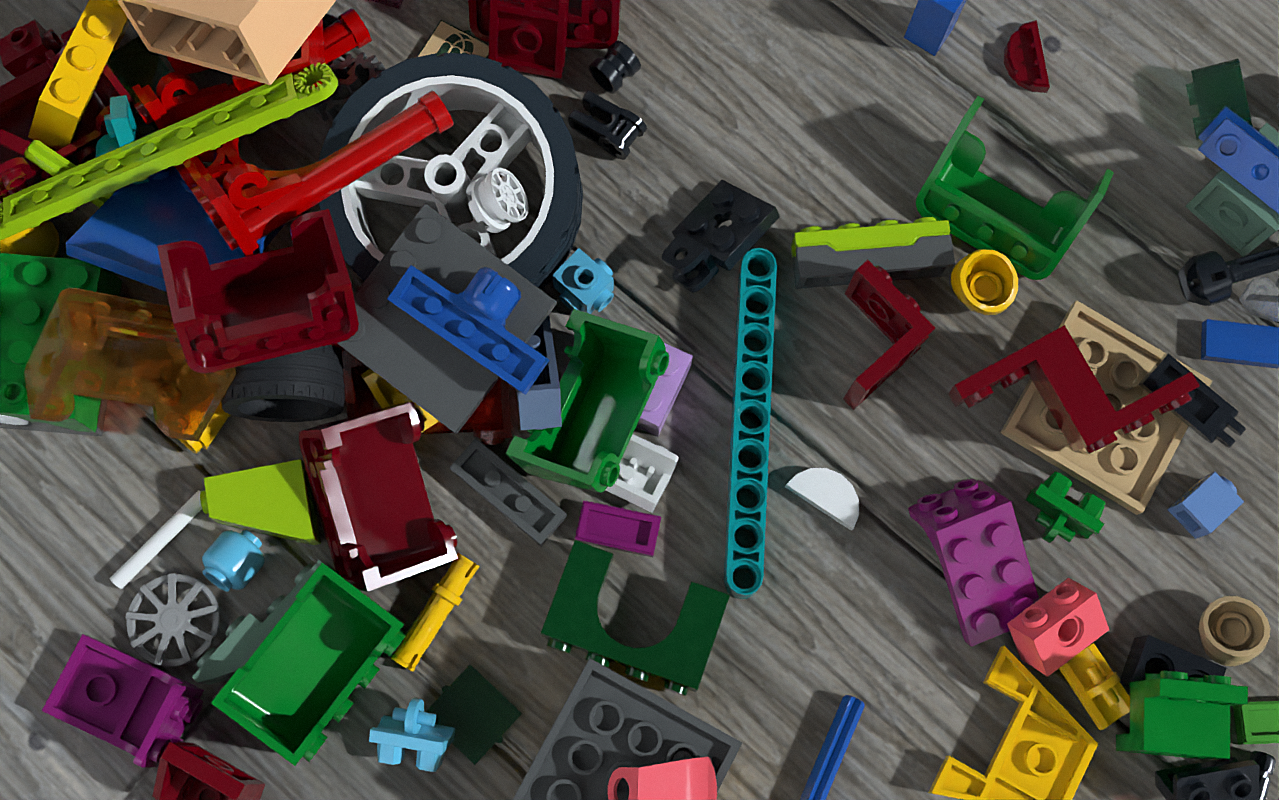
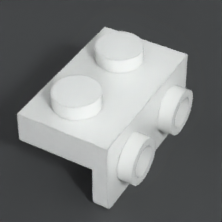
[606,434,679,513]

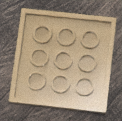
[1000,301,1212,515]

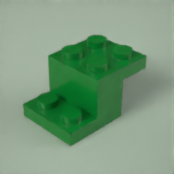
[1116,671,1248,759]

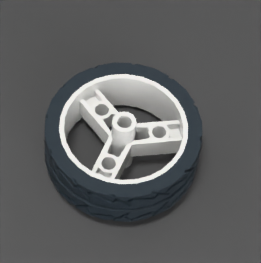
[319,53,583,290]

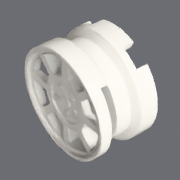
[466,168,529,233]

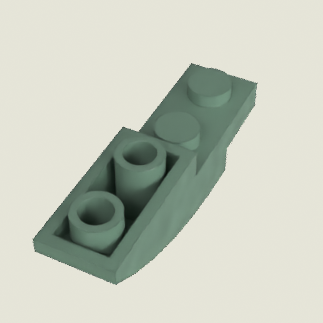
[192,560,322,685]

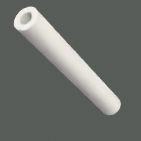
[109,490,202,589]

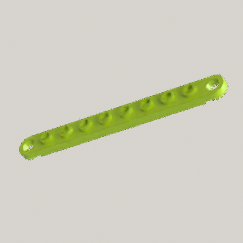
[0,63,338,240]

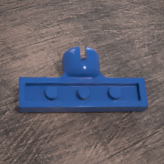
[387,265,550,395]

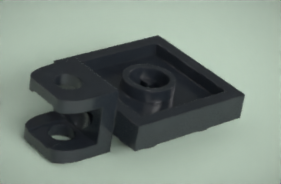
[661,180,780,293]

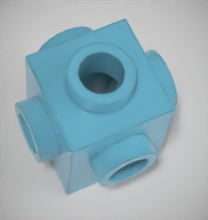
[552,248,614,314]

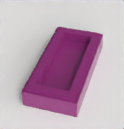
[575,500,661,558]

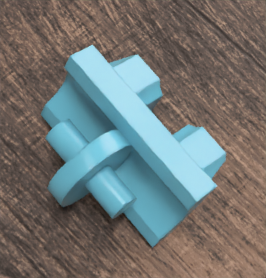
[369,698,455,772]

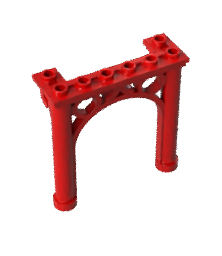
[132,8,454,257]

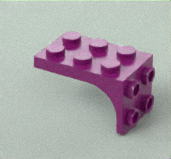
[908,479,1039,647]
[42,634,204,768]

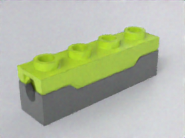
[791,217,955,289]

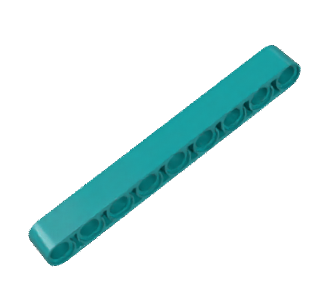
[724,248,777,599]

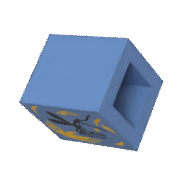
[1167,472,1244,539]

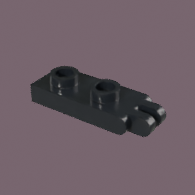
[1139,354,1246,448]

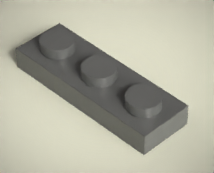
[449,438,567,547]

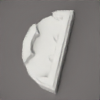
[785,468,859,531]

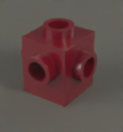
[0,19,64,78]

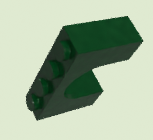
[541,540,730,696]

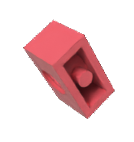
[1007,578,1109,677]

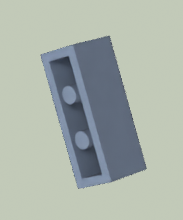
[516,315,562,430]

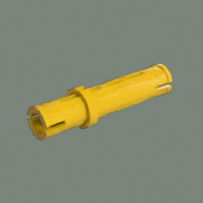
[391,553,480,672]

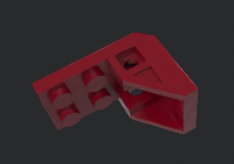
[152,742,265,800]

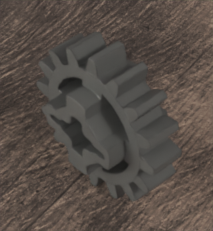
[312,52,386,123]

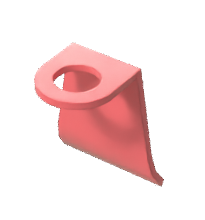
[608,756,717,800]

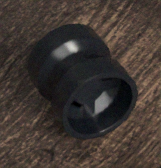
[589,40,641,94]

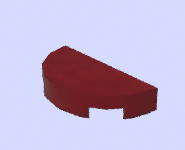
[1004,20,1050,93]

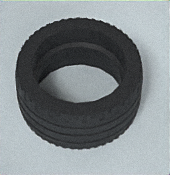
[220,345,346,422]

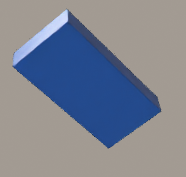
[1201,319,1279,368]

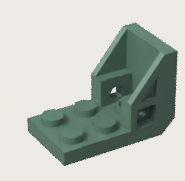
[1185,123,1279,257]

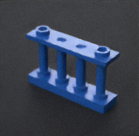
[1198,105,1279,214]

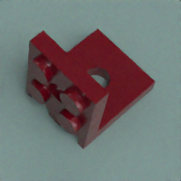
[843,260,935,410]

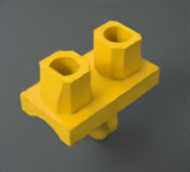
[1059,643,1130,730]

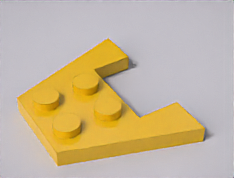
[928,645,1098,800]

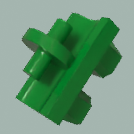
[1025,471,1106,543]

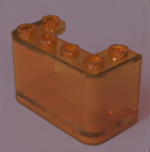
[24,288,236,442]

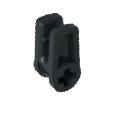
[568,90,647,160]

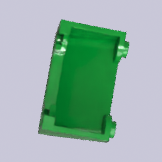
[506,309,669,493]

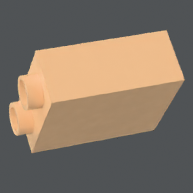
[117,0,336,85]

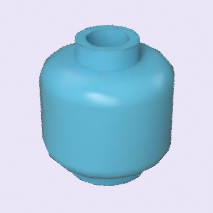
[202,530,265,592]

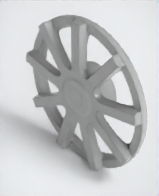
[125,573,220,667]

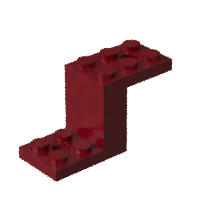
[948,325,1200,454]

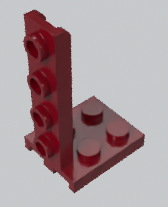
[489,0,569,79]

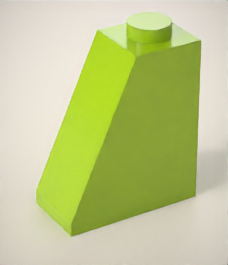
[200,459,321,545]

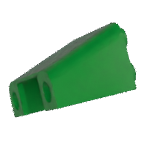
[211,562,406,766]

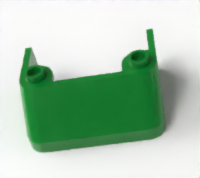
[916,96,1114,280]

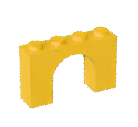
[28,0,130,150]

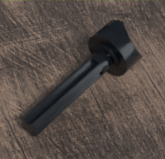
[1178,246,1279,306]

